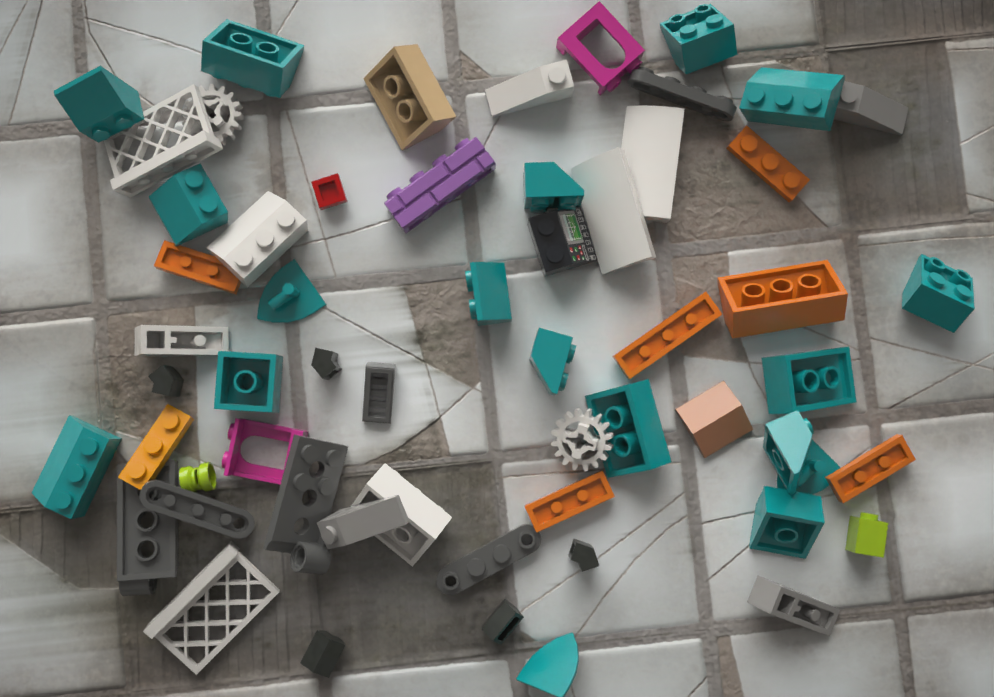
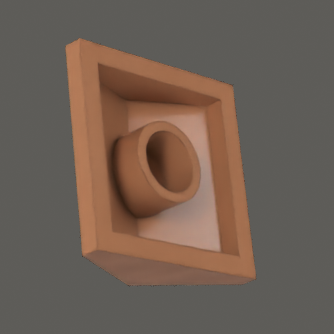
[675,381,753,458]

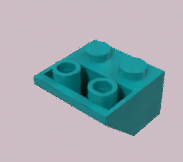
[660,4,738,74]
[523,162,584,213]
[902,254,975,333]
[465,262,512,326]
[529,328,576,395]

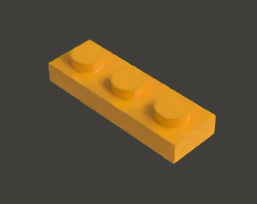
[118,404,194,490]

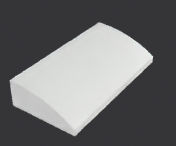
[621,105,685,223]
[571,147,656,275]

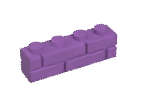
[384,137,496,234]

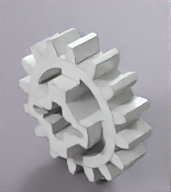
[180,84,244,145]
[551,408,614,471]

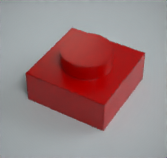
[311,173,348,210]

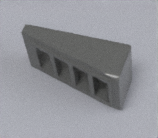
[362,362,396,424]

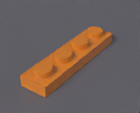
[612,292,722,380]

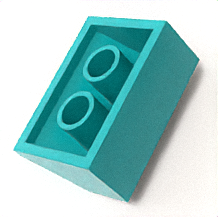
[201,19,304,98]
[739,67,845,131]
[585,379,672,478]
[32,415,122,519]

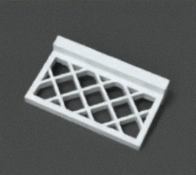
[104,84,223,198]
[143,541,280,675]

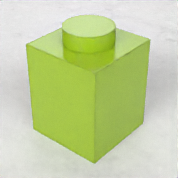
[845,512,888,558]

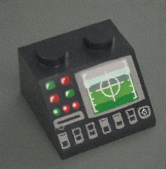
[527,207,597,277]

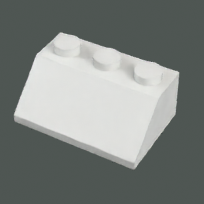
[206,191,308,288]
[351,463,452,567]

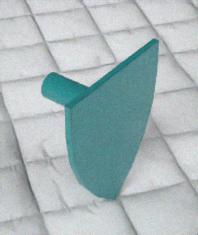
[257,259,327,323]
[776,439,841,495]
[516,632,579,697]

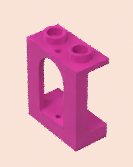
[556,1,645,96]
[222,418,309,485]

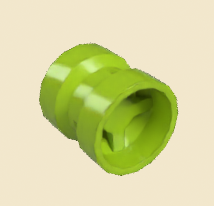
[179,462,217,493]

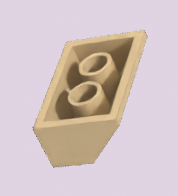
[363,44,456,150]

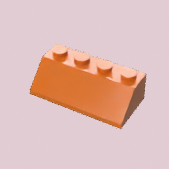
[717,260,848,339]

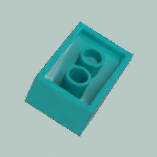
[762,346,857,414]

